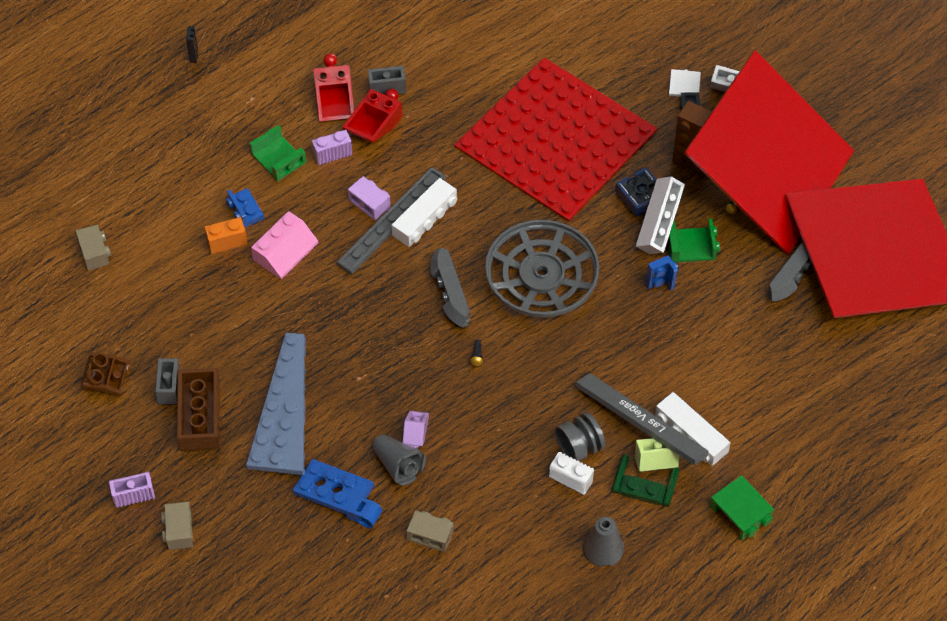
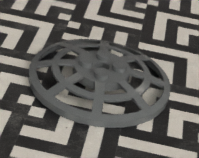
[485,220,599,317]

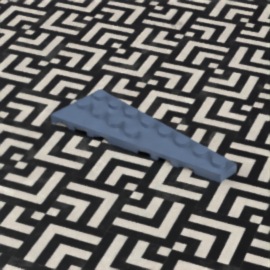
[246,333,306,475]

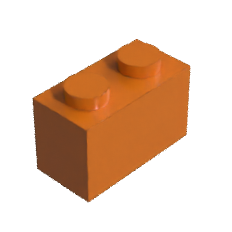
[205,217,248,254]

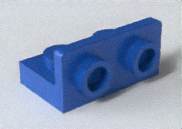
[226,188,264,227]
[645,255,678,290]

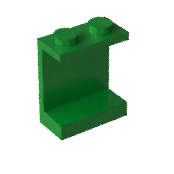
[250,125,306,181]
[667,219,720,263]
[709,475,774,541]

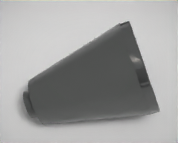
[372,435,426,486]
[583,517,624,567]

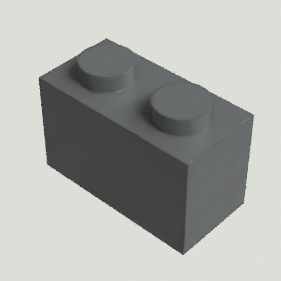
[368,66,406,95]
[155,358,181,404]

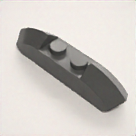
[768,242,812,302]
[430,248,470,328]

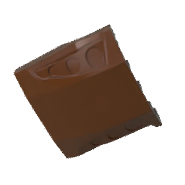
[80,352,130,396]

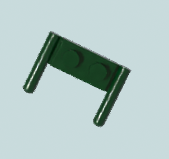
[611,454,680,507]

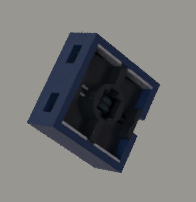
[615,167,657,217]

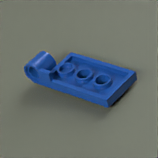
[293,459,383,529]

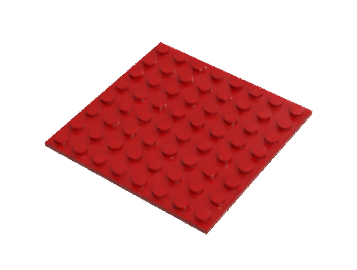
[684,50,854,255]
[454,57,658,222]
[786,179,947,318]

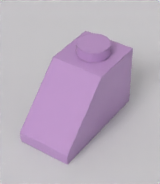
[403,411,429,448]

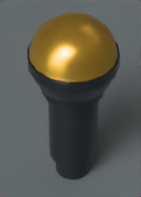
[470,339,483,366]

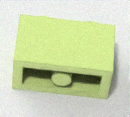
[635,438,679,471]

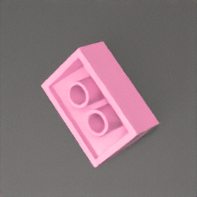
[251,211,318,279]

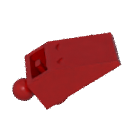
[313,53,354,122]
[342,89,403,143]

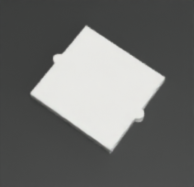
[669,69,701,97]

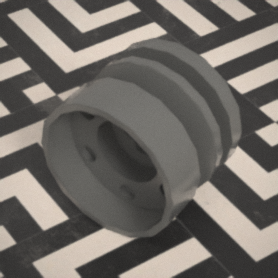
[555,411,606,461]

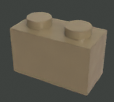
[76,224,111,270]
[161,502,193,550]
[407,510,454,553]

